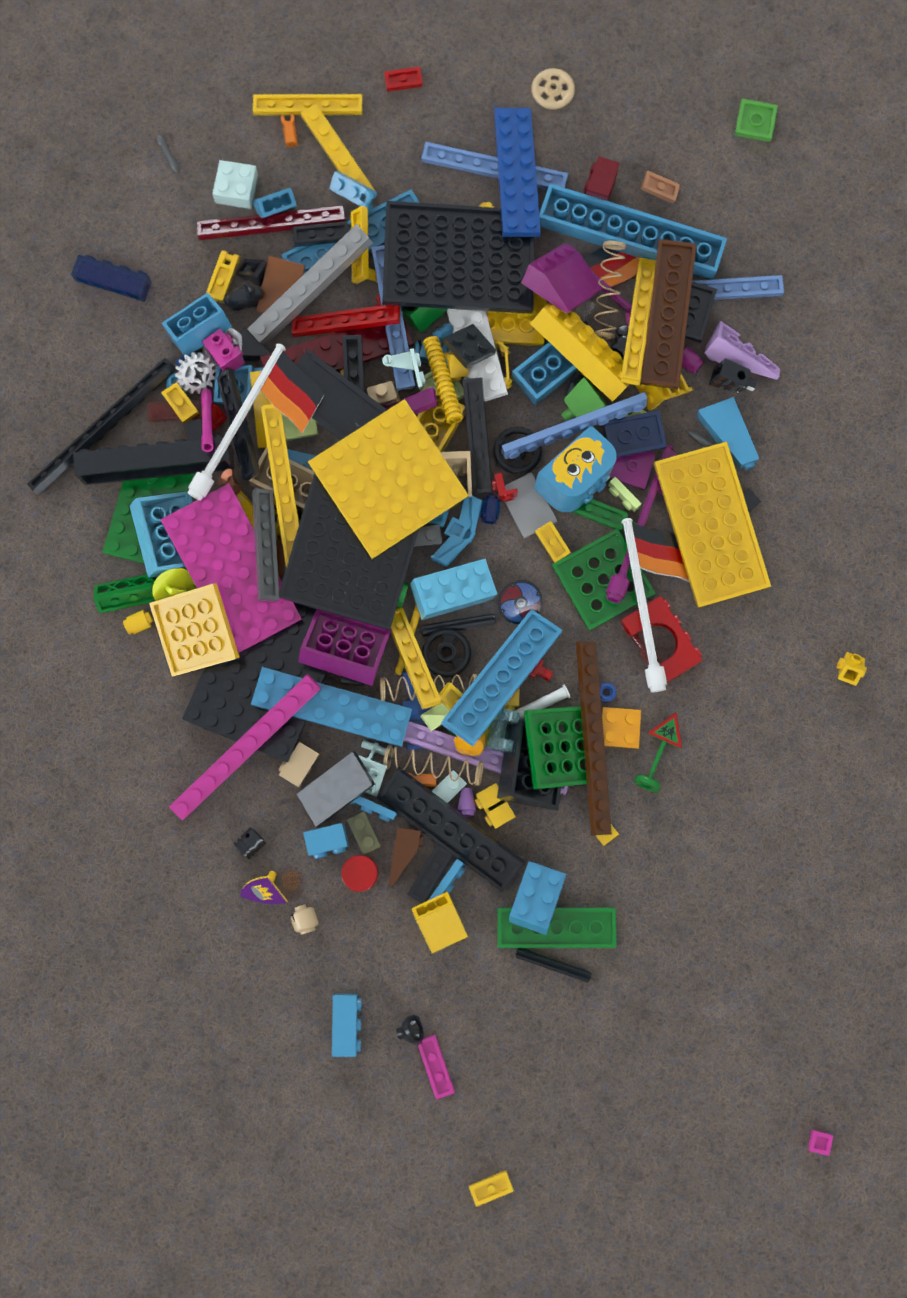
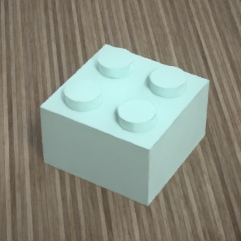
[213,160,258,209]

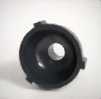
[396,1015,424,1045]

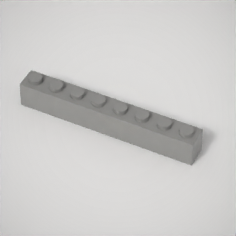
[248,224,373,345]

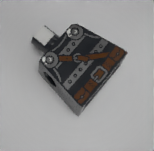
[709,358,757,393]

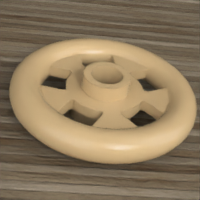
[531,68,575,110]

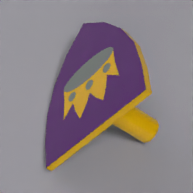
[240,871,288,904]

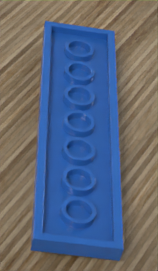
[494,108,541,237]

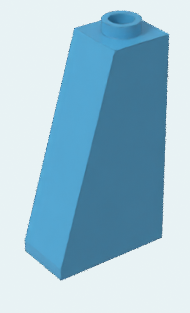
[696,397,759,470]

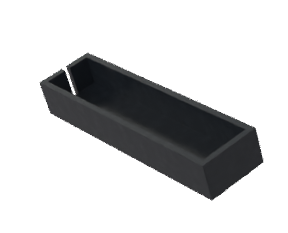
[73,435,235,485]

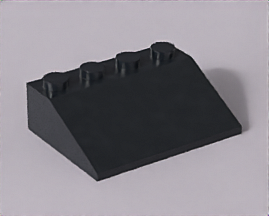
[497,720,566,810]

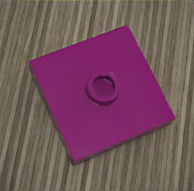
[609,452,656,490]

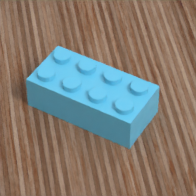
[410,559,497,620]

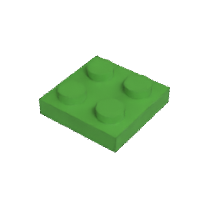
[734,99,778,142]

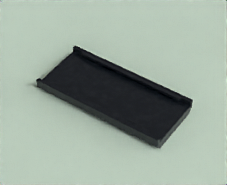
[296,349,387,440]

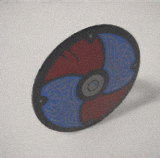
[498,580,542,624]

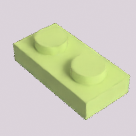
[608,477,641,512]

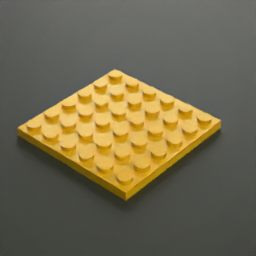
[308,399,469,559]

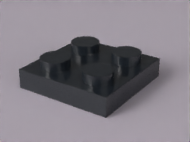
[443,324,496,369]

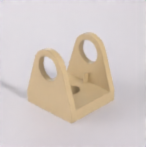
[440,451,472,497]

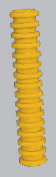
[423,336,463,424]

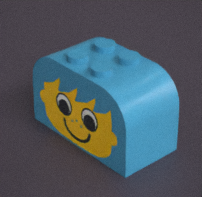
[534,426,616,512]

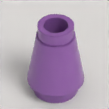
[457,788,476,818]

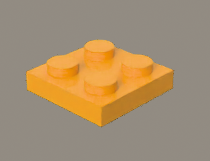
[602,707,641,749]

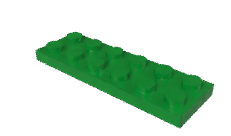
[497,908,616,948]

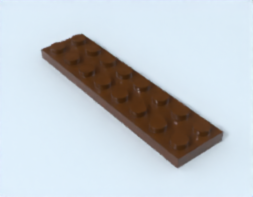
[640,239,696,389]

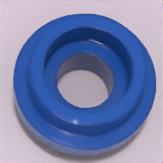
[600,683,616,702]

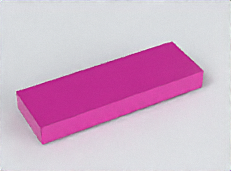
[418,1034,455,1100]

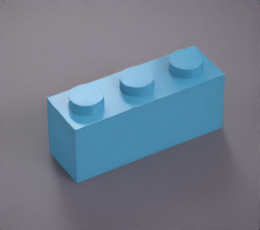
[332,994,362,1057]

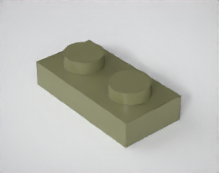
[347,811,381,855]

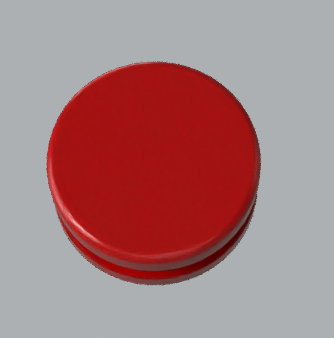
[341,855,378,892]

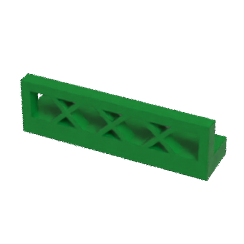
[94,574,157,614]

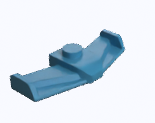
[431,493,483,566]

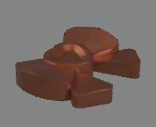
[218,469,242,495]

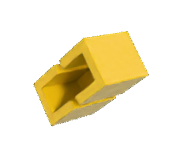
[474,783,515,829]

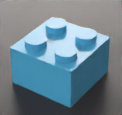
[303,823,350,859]

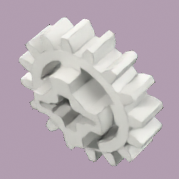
[175,352,216,394]

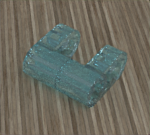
[484,709,520,752]

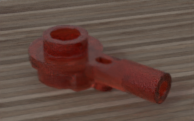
[631,634,659,665]

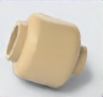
[290,904,318,935]

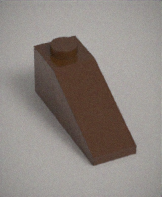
[388,827,424,887]

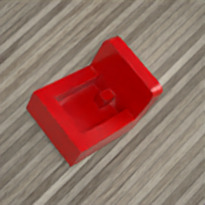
[491,473,518,502]

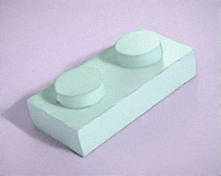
[432,770,467,803]

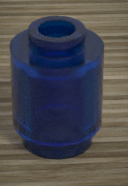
[480,495,501,524]

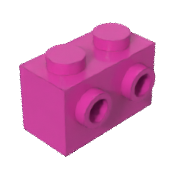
[202,329,245,372]

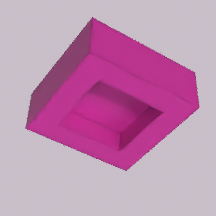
[808,1130,833,1156]

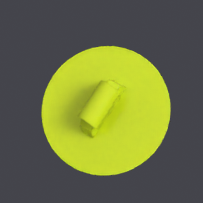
[152,568,197,601]

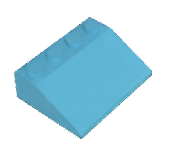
[130,492,193,578]

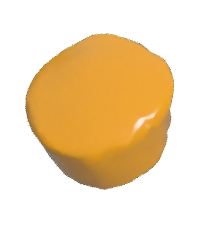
[454,732,486,756]

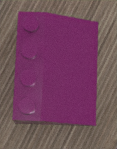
[521,243,602,313]
[298,610,391,686]

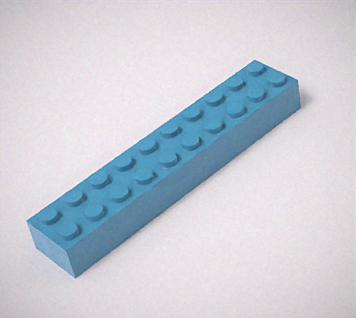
[539,184,727,280]

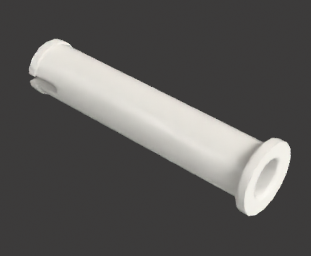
[513,685,571,720]

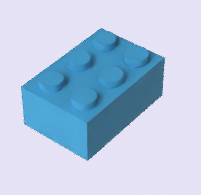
[161,293,232,356]
[512,342,579,406]
[509,861,566,935]

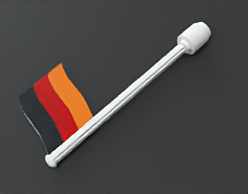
[188,343,324,501]
[621,518,689,693]

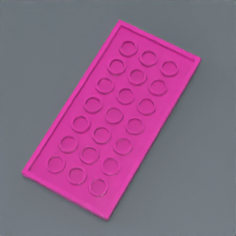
[160,484,302,654]

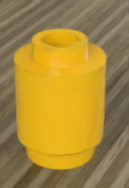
[123,610,153,635]

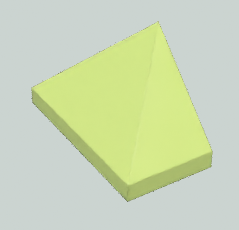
[420,703,450,732]

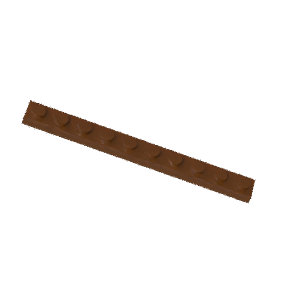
[576,641,612,836]

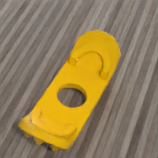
[494,340,512,389]

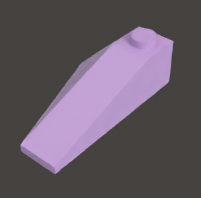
[704,321,780,380]

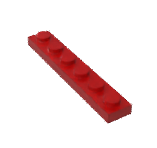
[291,305,401,337]

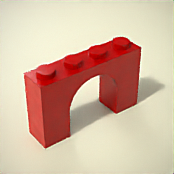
[620,596,702,683]

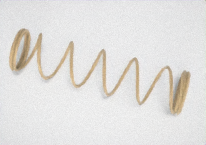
[594,241,627,340]
[380,674,477,701]
[383,745,484,786]

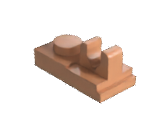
[640,171,680,204]

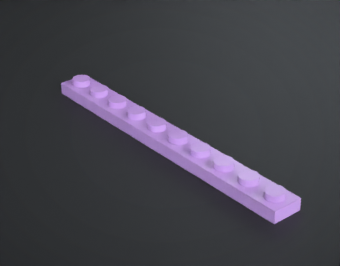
[404,721,568,795]

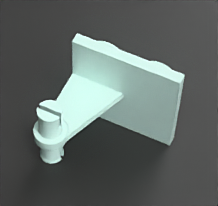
[382,348,425,391]
[350,740,387,797]

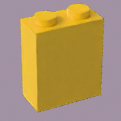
[411,892,468,953]

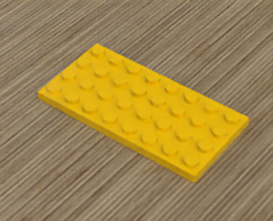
[654,442,771,608]

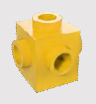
[836,652,867,686]

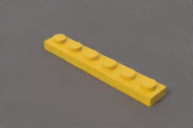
[253,94,362,115]
[301,104,377,200]
[391,607,441,709]

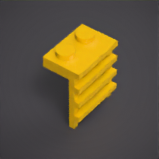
[635,372,693,411]

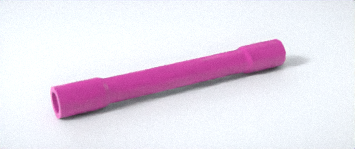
[201,388,213,452]

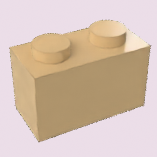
[279,742,320,788]

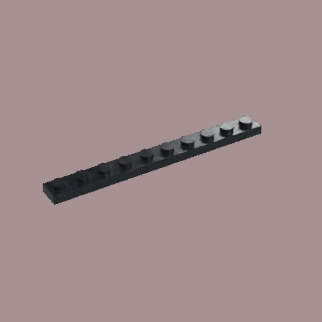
[27,358,176,495]

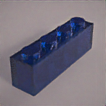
[71,254,152,302]

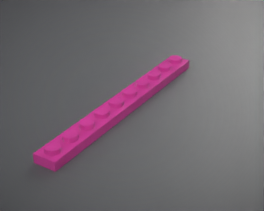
[169,674,321,821]

